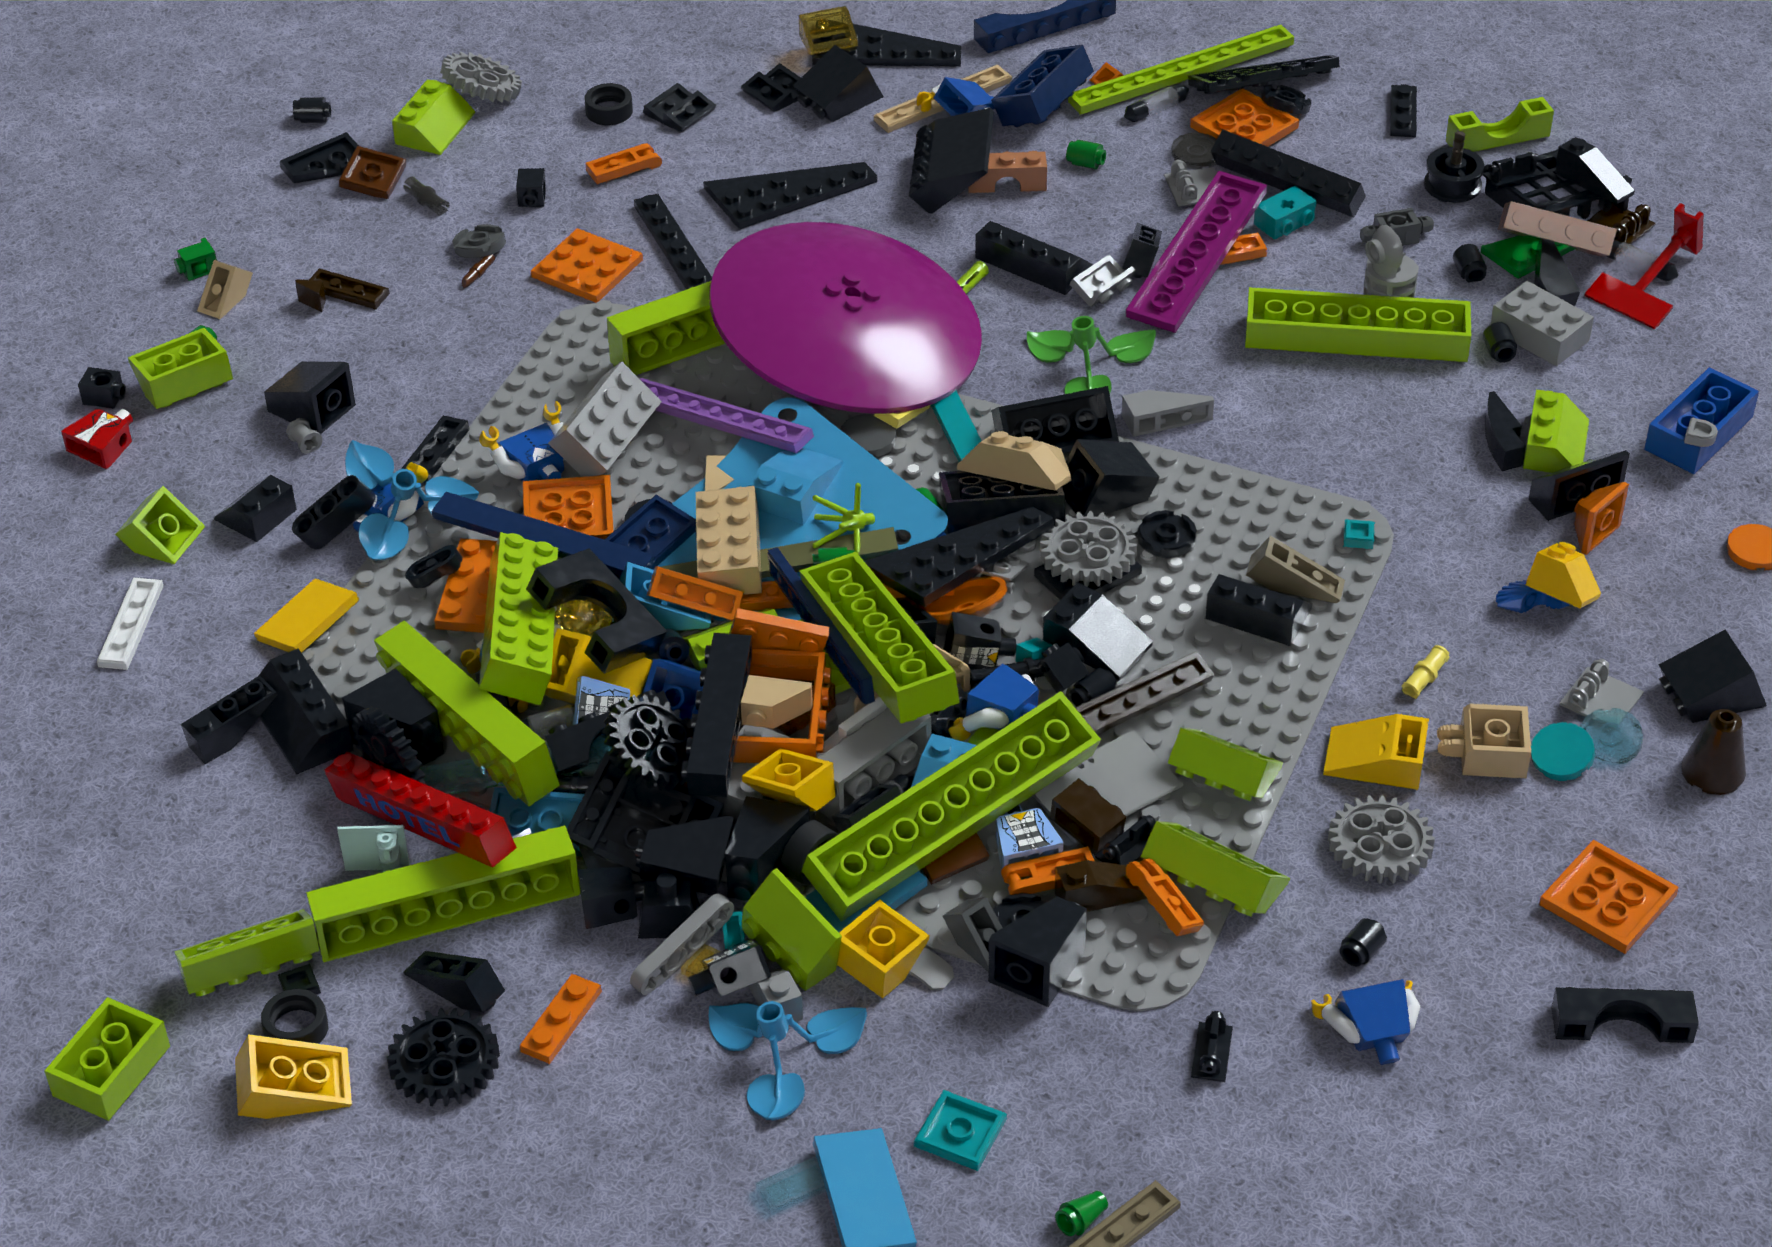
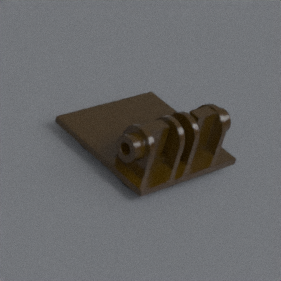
[1587,203,1656,249]

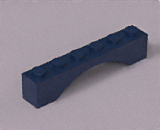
[974,0,1116,53]

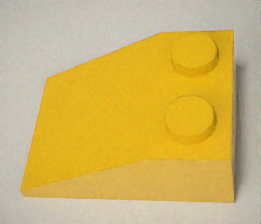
[235,1034,352,1119]

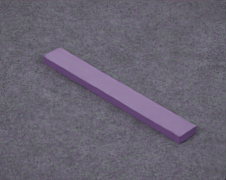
[639,378,814,453]

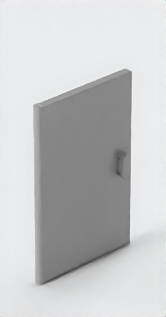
[1033,730,1184,844]

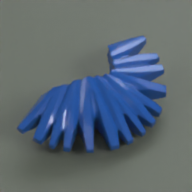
[1496,580,1570,613]

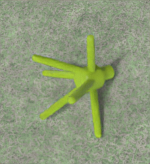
[812,483,875,554]

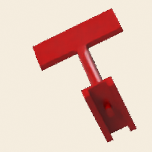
[1584,203,1704,329]

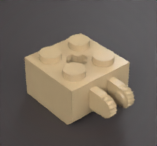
[1437,704,1531,778]

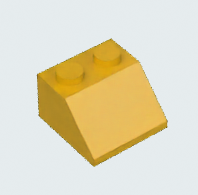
[1525,542,1601,609]
[742,748,836,811]
[837,899,930,999]

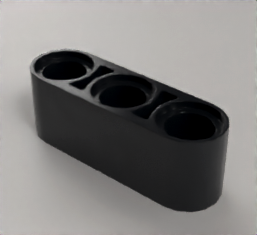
[292,475,376,550]

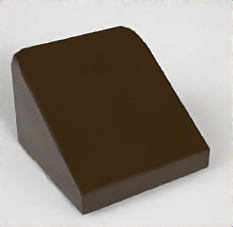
[295,279,326,312]

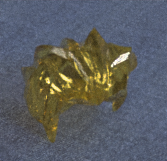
[555,600,612,637]

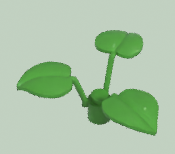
[1027,316,1156,394]

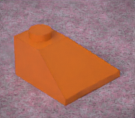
[1574,482,1629,555]

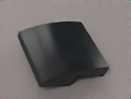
[741,63,801,112]
[643,83,716,132]

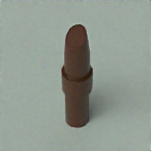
[462,254,495,288]

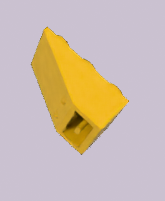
[545,628,653,704]
[1323,714,1429,790]

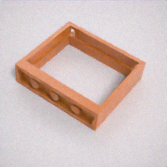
[733,649,832,763]

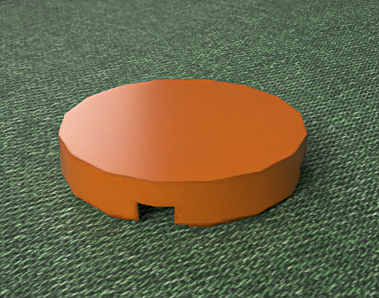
[1726,524,1772,571]

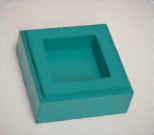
[1343,519,1375,549]

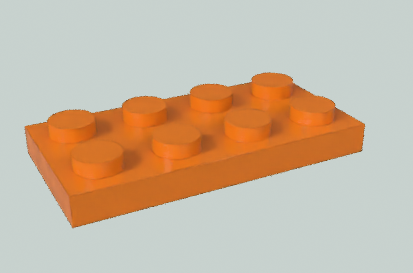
[434,538,497,633]

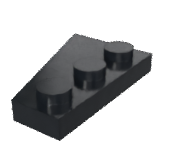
[280,132,359,183]

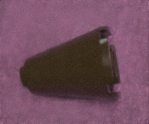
[1681,709,1746,795]

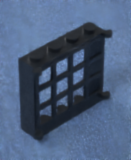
[1483,138,1632,219]

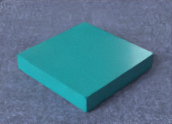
[914,1090,1007,1171]

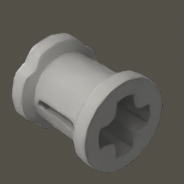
[286,418,322,454]

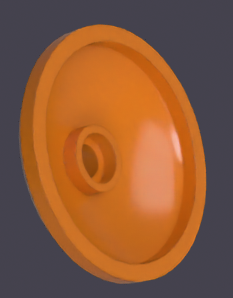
[919,576,1007,626]

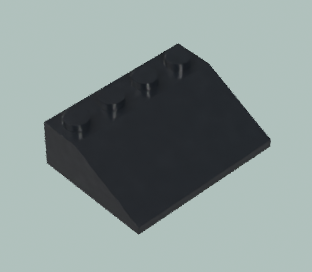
[909,108,994,214]
[938,471,1065,534]

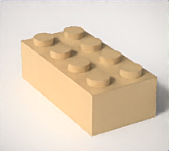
[696,486,762,595]

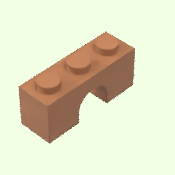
[968,151,1047,193]

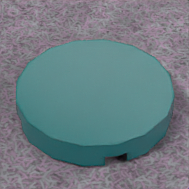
[1531,722,1595,781]

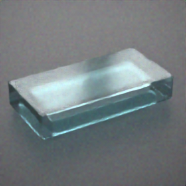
[756,1156,826,1215]

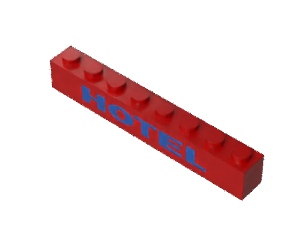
[324,752,517,868]

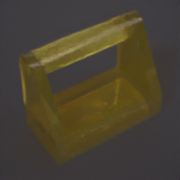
[799,6,858,55]

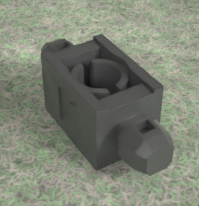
[1360,208,1434,246]

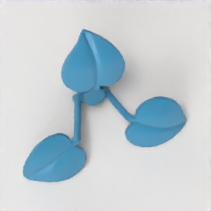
[345,440,479,560]
[708,1001,867,1120]

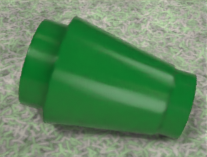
[1055,1191,1108,1236]

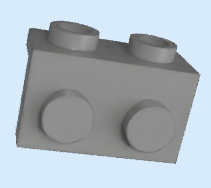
[1070,254,1136,307]

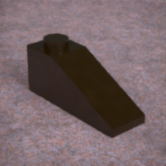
[1055,860,1147,912]

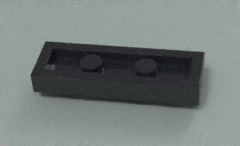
[1390,84,1417,137]
[402,415,470,481]

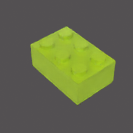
[44,997,170,1121]

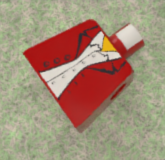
[61,409,133,470]

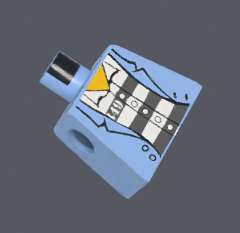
[572,676,630,736]
[996,804,1063,870]

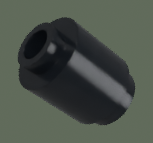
[293,97,331,123]
[1453,244,1487,283]
[1483,322,1517,363]
[656,629,689,664]
[1070,668,1117,707]
[1339,918,1387,967]

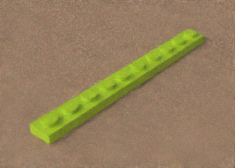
[1068,24,1294,115]

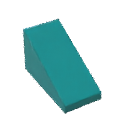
[1015,637,1052,662]
[722,911,745,949]

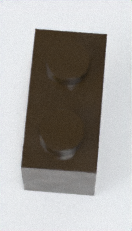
[1050,778,1126,855]

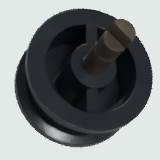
[1424,131,1485,203]

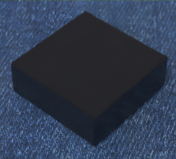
[278,964,321,995]

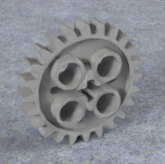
[440,52,522,102]
[1040,511,1137,587]
[1328,795,1435,884]

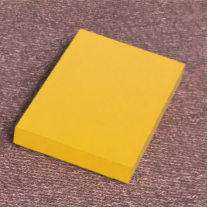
[254,578,359,653]

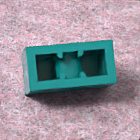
[1254,186,1316,240]

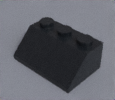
[1528,450,1630,521]
[1205,574,1313,646]

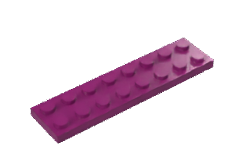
[1126,171,1267,333]

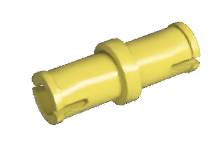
[1401,645,1450,699]

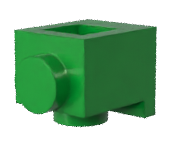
[174,237,217,281]

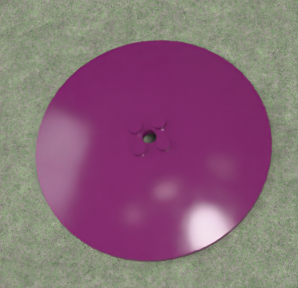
[709,222,982,414]

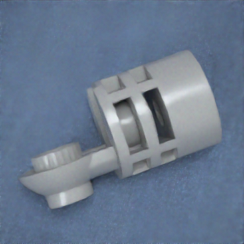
[1363,225,1419,298]

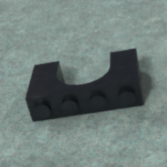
[526,548,667,674]

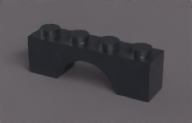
[544,690,672,775]
[1551,987,1699,1043]

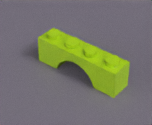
[1445,97,1554,152]

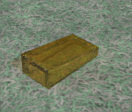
[681,944,721,977]

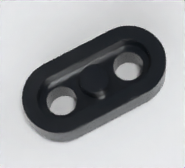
[405,545,463,588]

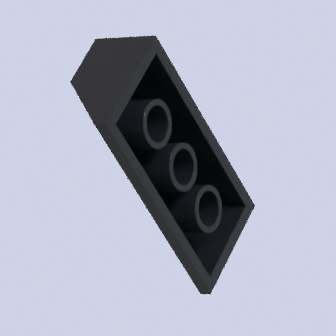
[975,221,1093,295]
[991,386,1119,453]
[258,648,354,775]

